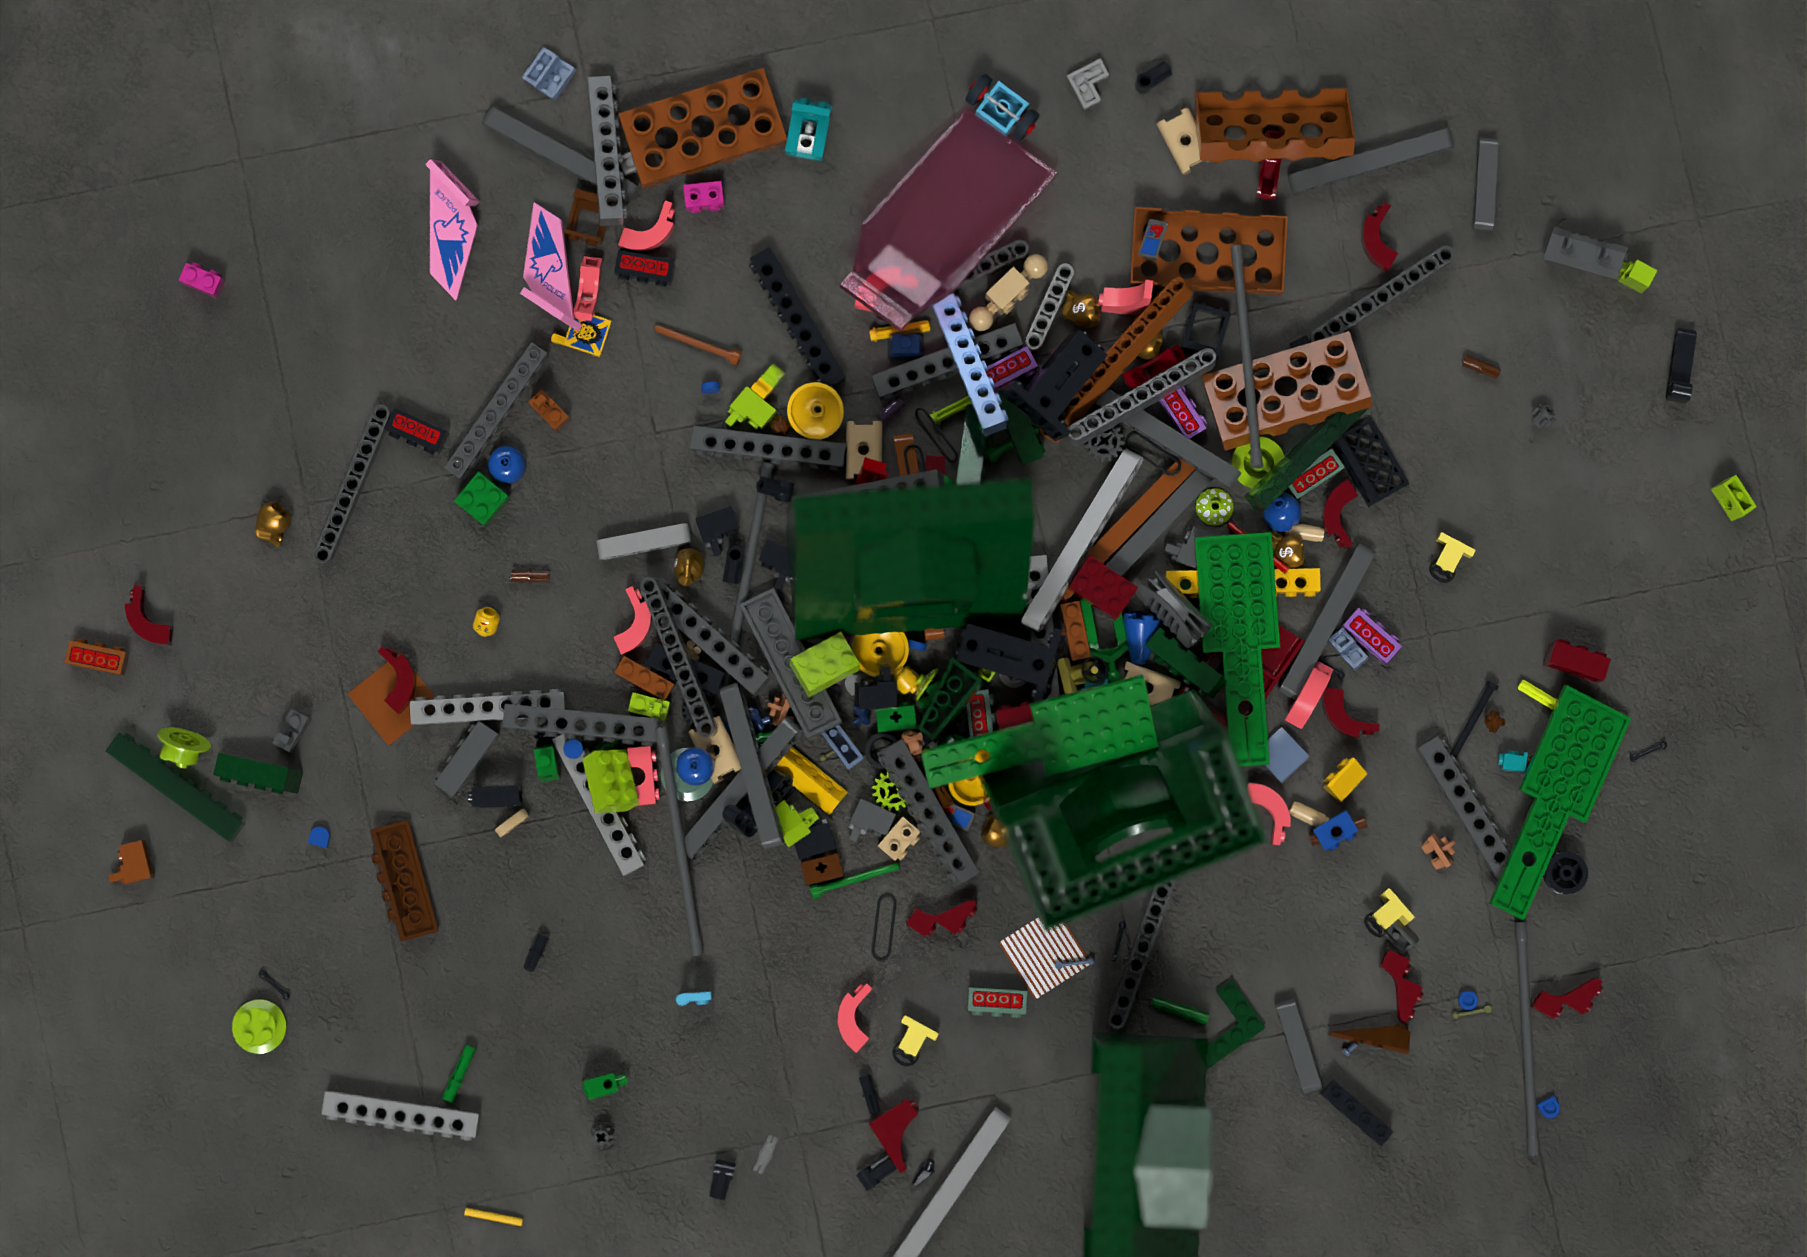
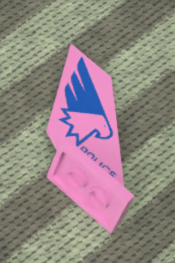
[425,159,480,301]
[520,203,582,331]

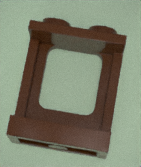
[564,189,613,247]

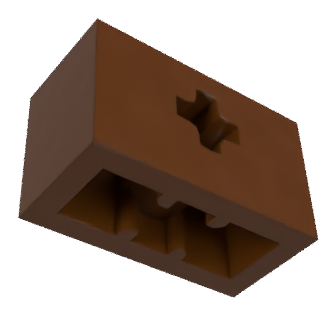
[800,851,844,886]

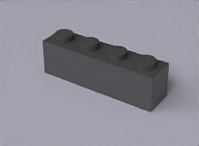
[434,721,500,798]

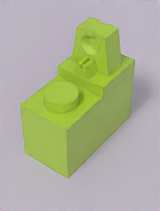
[1619,260,1658,293]
[725,386,777,430]
[628,693,671,722]
[776,800,819,847]

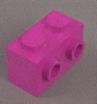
[683,181,724,213]
[179,262,225,299]

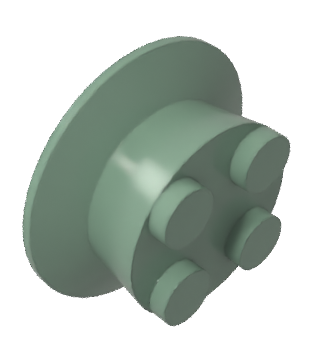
[661,748,713,801]

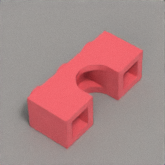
[627,746,660,806]

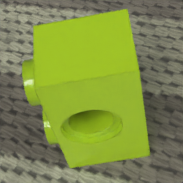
[1711,475,1757,521]

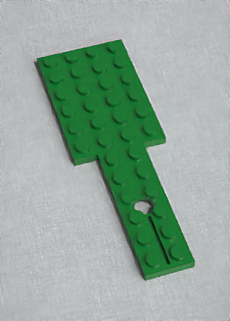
[1194,532,1280,767]
[921,675,1158,788]
[1488,685,1631,920]

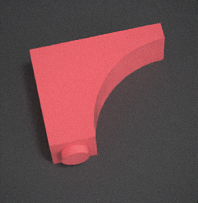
[1098,280,1153,317]

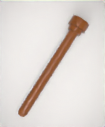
[654,325,742,366]

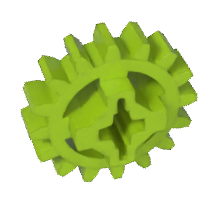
[872,772,909,811]

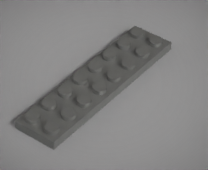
[739,588,842,740]

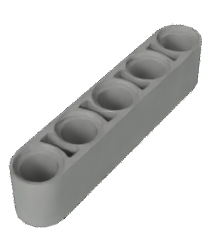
[1025,263,1074,352]
[596,523,692,560]

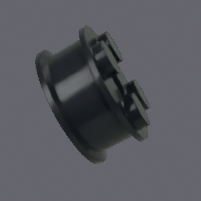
[1543,852,1588,895]

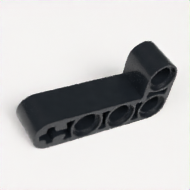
[1665,328,1697,403]
[722,769,793,837]

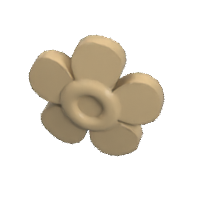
[685,640,702,661]

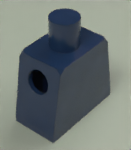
[888,334,924,358]

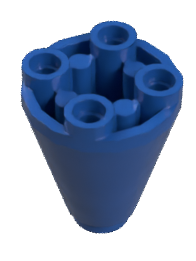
[1123,611,1162,664]

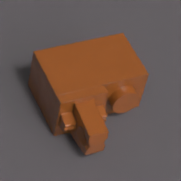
[528,389,571,433]
[108,840,155,885]

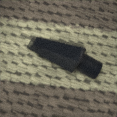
[912,1159,935,1186]

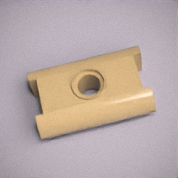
[1157,108,1210,175]
[846,421,882,480]
[1124,661,1181,706]
[688,716,741,784]

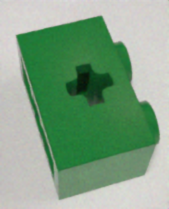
[876,702,917,733]

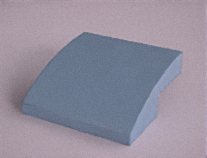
[522,47,577,101]
[1265,727,1310,783]

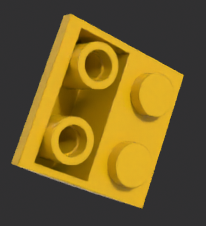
[1323,757,1367,803]

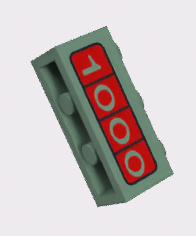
[1283,449,1345,500]
[967,690,996,738]
[968,987,1027,1018]

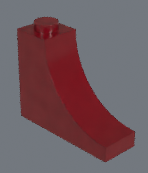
[869,1098,919,1173]

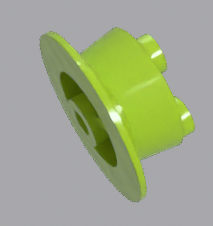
[1232,437,1286,490]
[157,727,211,768]
[232,999,286,1054]

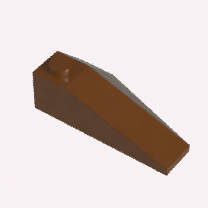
[1328,1023,1411,1054]

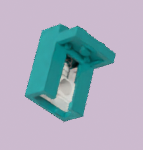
[785,98,833,162]

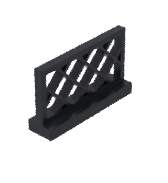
[1330,418,1410,508]

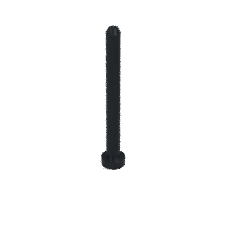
[1450,680,1499,758]

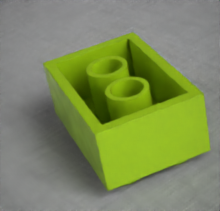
[790,632,860,697]
[582,749,639,814]

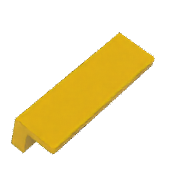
[773,747,848,815]

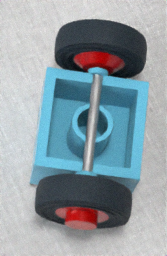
[965,74,1040,141]

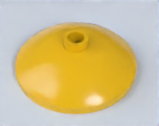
[787,382,844,440]
[851,632,909,677]
[948,749,989,806]

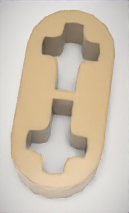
[495,808,529,838]

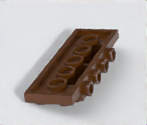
[370,820,439,942]

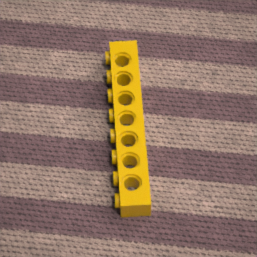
[1165,568,1321,599]

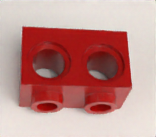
[855,457,888,485]

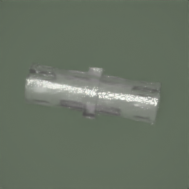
[752,1134,779,1175]

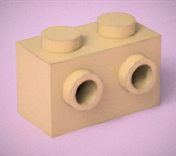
[878,817,921,861]

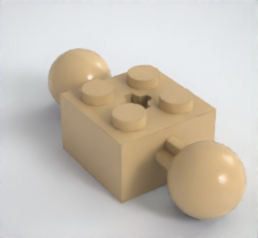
[969,254,1048,331]

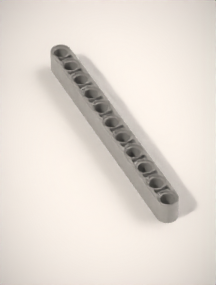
[1022,449,1143,632]
[893,1107,1011,1257]

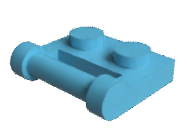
[676,992,713,1006]

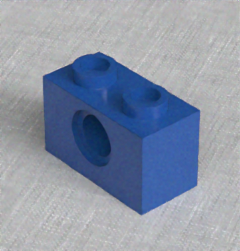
[1313,810,1358,851]

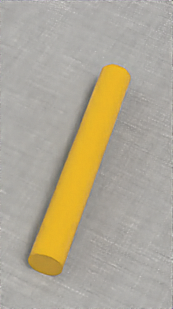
[464,1208,523,1226]

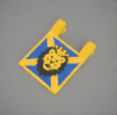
[551,308,611,357]

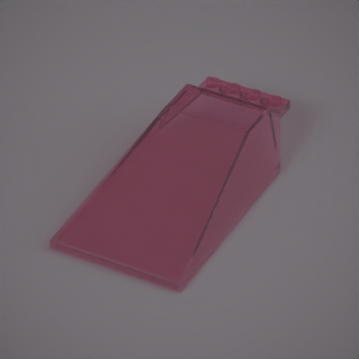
[840,109,1057,332]

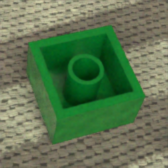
[454,472,510,527]

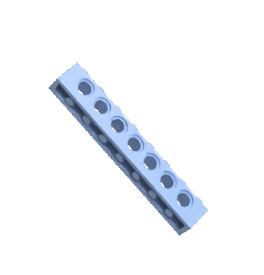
[931,290,1008,436]

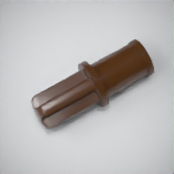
[1462,354,1500,379]
[511,569,550,584]

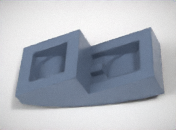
[1328,627,1369,671]

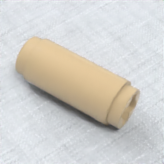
[1284,523,1324,542]
[1289,801,1329,827]

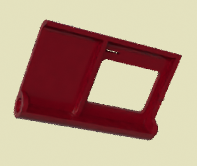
[1177,624,1305,728]

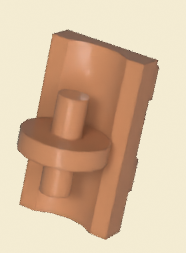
[766,692,795,726]
[901,729,923,763]
[1421,833,1456,870]

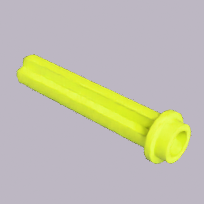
[1518,680,1557,710]

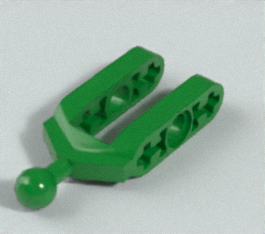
[1079,597,1128,683]

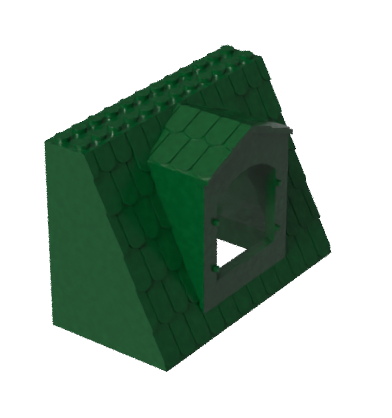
[785,479,1035,640]
[978,689,1268,932]
[1082,1033,1211,1257]

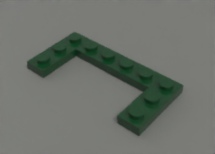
[1205,980,1266,1070]

